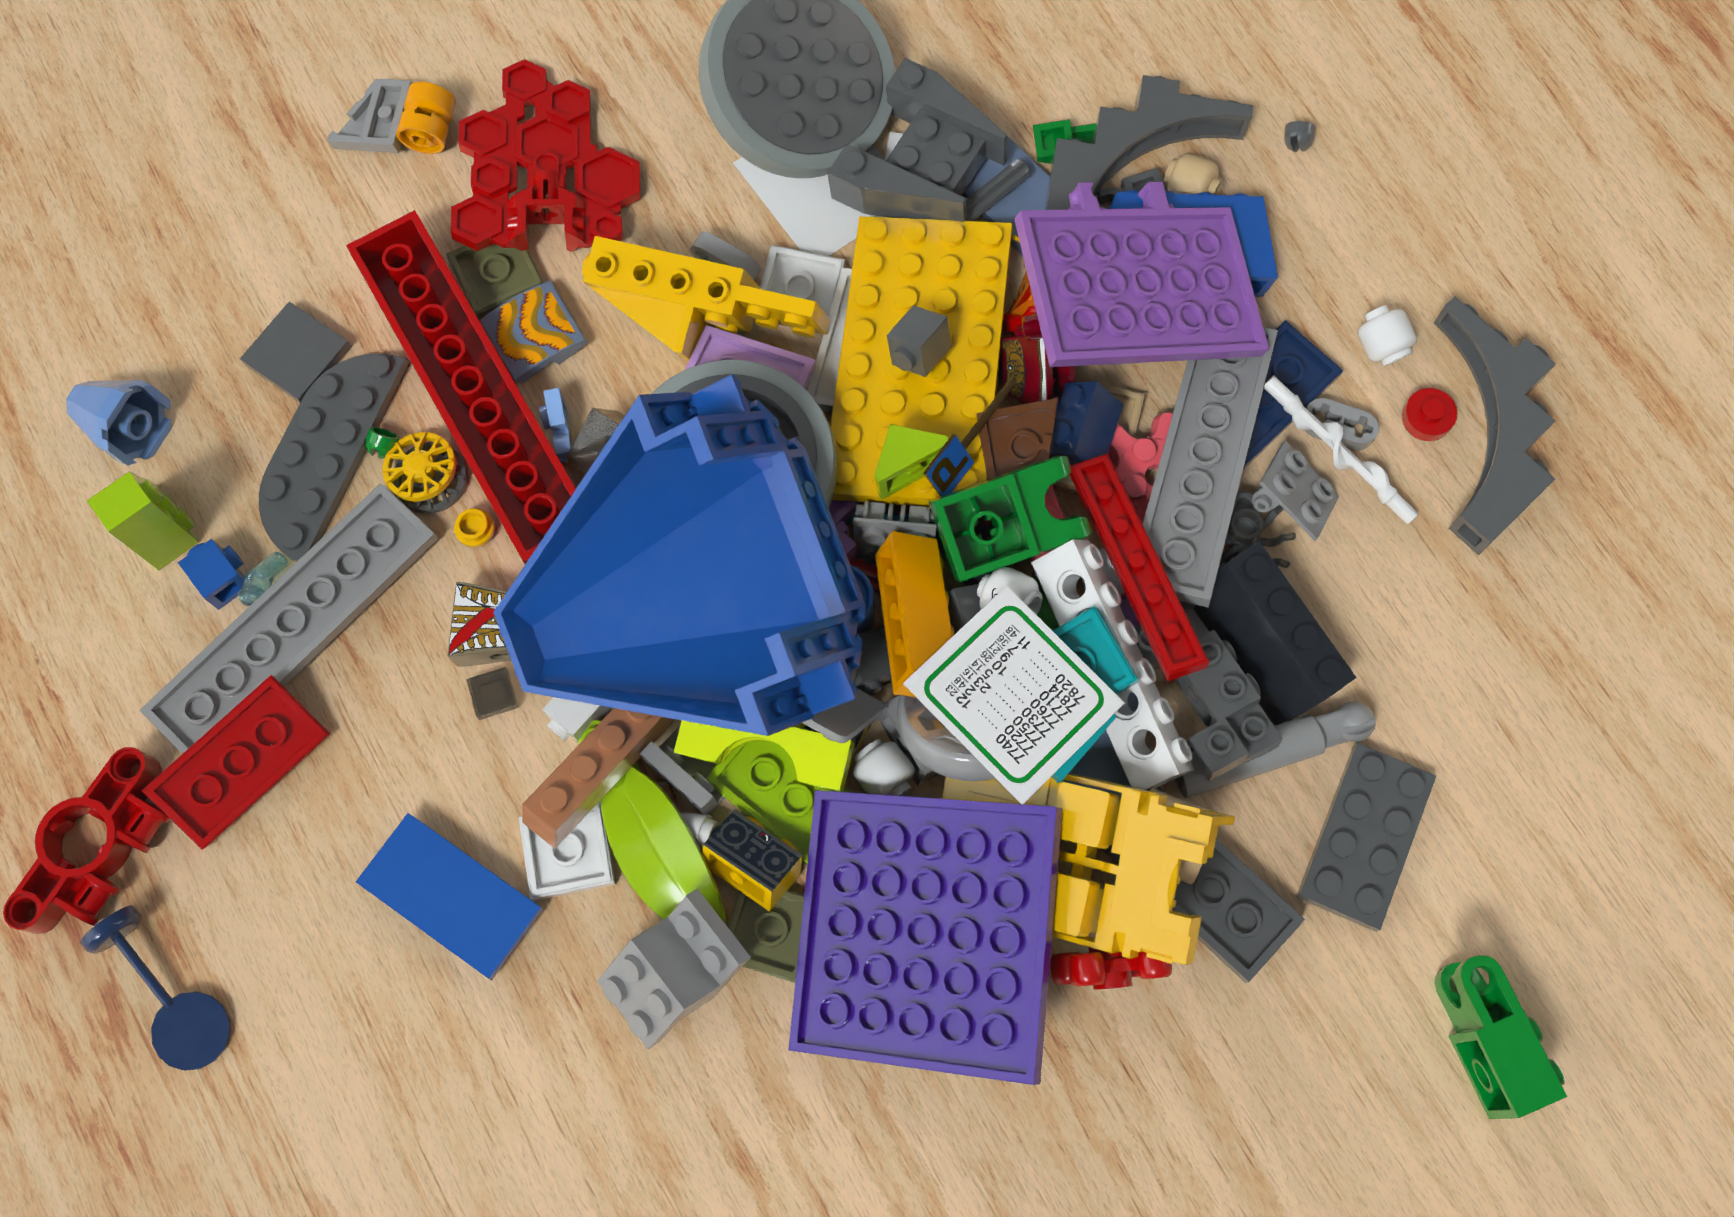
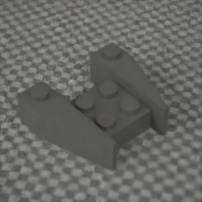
[827,58,1007,222]

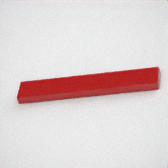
[1069,453,1209,682]

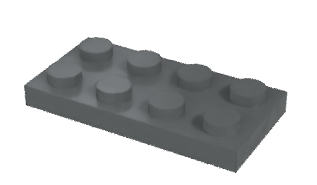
[1296,743,1436,932]

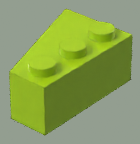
[87,471,199,570]

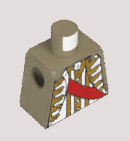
[447,582,511,667]

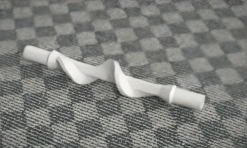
[1264,375,1418,524]

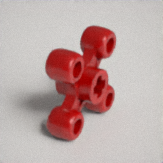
[1050,947,1172,990]

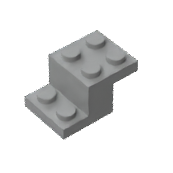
[597,889,751,1049]

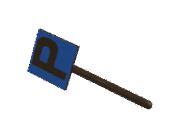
[923,377,1017,496]

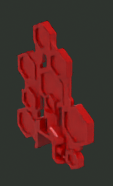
[450,59,640,252]

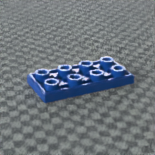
[356,813,544,980]

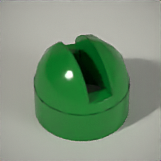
[366,426,400,459]

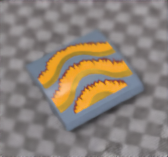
[480,280,588,384]

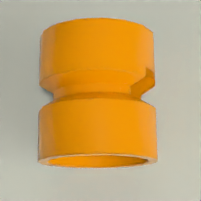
[396,82,456,154]

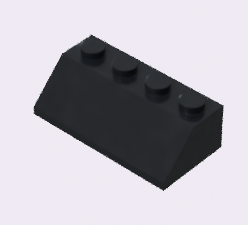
[1193,541,1357,726]

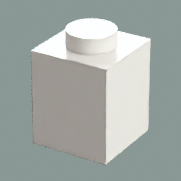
[542,697,612,742]

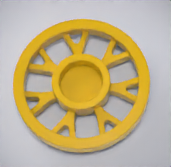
[382,432,457,502]

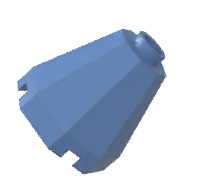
[66,380,171,466]

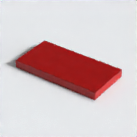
[142,674,330,850]

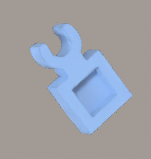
[540,388,575,463]

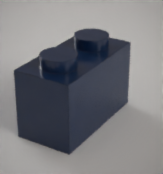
[1050,381,1123,476]

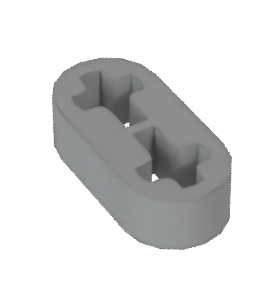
[690,231,761,280]
[1305,398,1379,451]

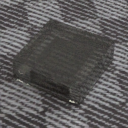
[466,667,519,720]

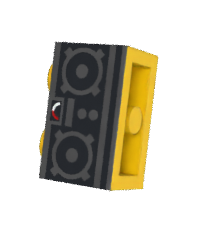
[703,809,803,911]

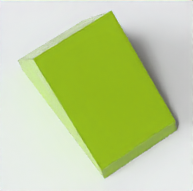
[874,424,949,500]

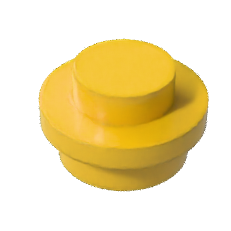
[454,508,495,548]

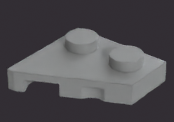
[327,78,412,153]

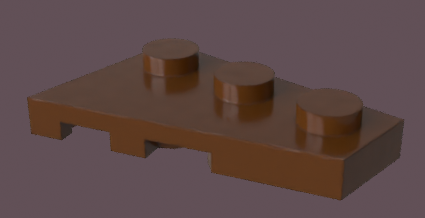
[976,398,1059,480]

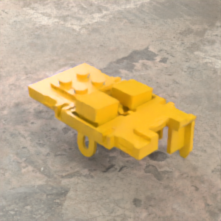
[942,773,1235,965]

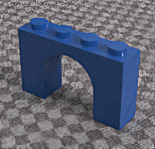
[1108,190,1278,297]

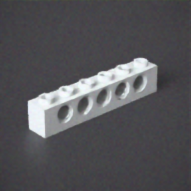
[1031,539,1194,791]

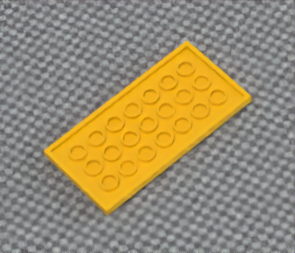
[831,216,1012,506]

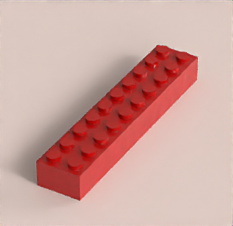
[346,210,576,564]

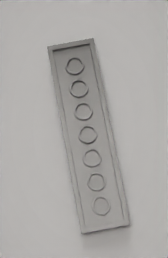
[1143,327,1278,608]
[139,483,438,754]

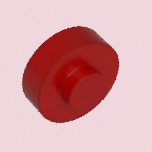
[1402,388,1458,441]

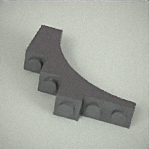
[1045,75,1253,210]
[1434,296,1556,555]

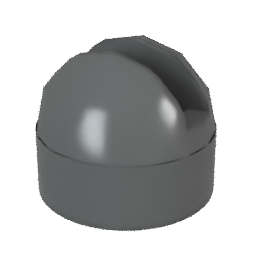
[1284,121,1316,152]

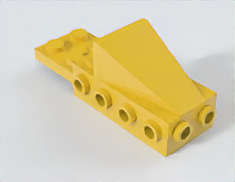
[582,236,831,362]

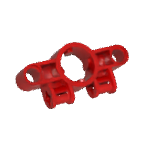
[3,747,171,934]

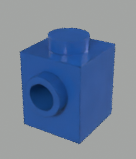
[177,538,252,610]

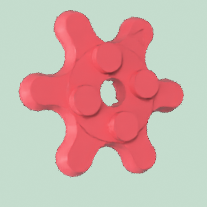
[1108,412,1173,525]

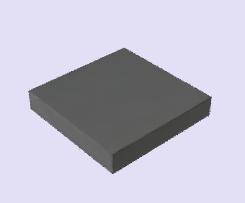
[240,301,352,403]

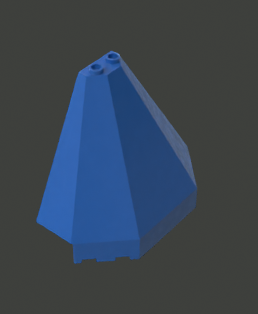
[494,374,866,736]

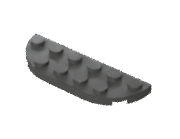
[259,353,410,562]

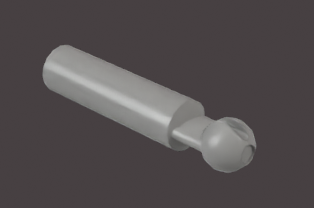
[1175,701,1376,798]

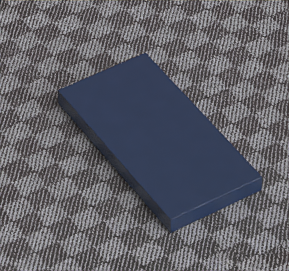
[1243,320,1343,470]

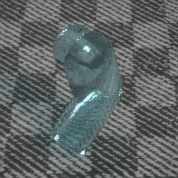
[238,551,288,606]

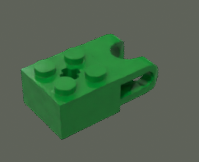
[928,456,1092,582]
[1434,955,1567,1119]

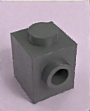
[887,305,952,377]

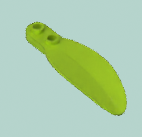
[578,720,726,924]

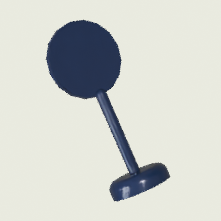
[80,905,231,1071]

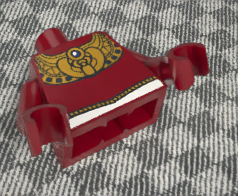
[998,313,1076,407]

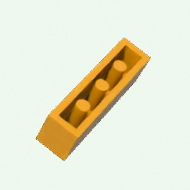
[875,531,954,698]

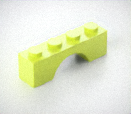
[674,721,855,792]

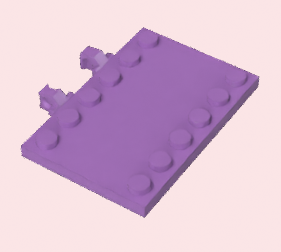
[1014,182,1269,367]

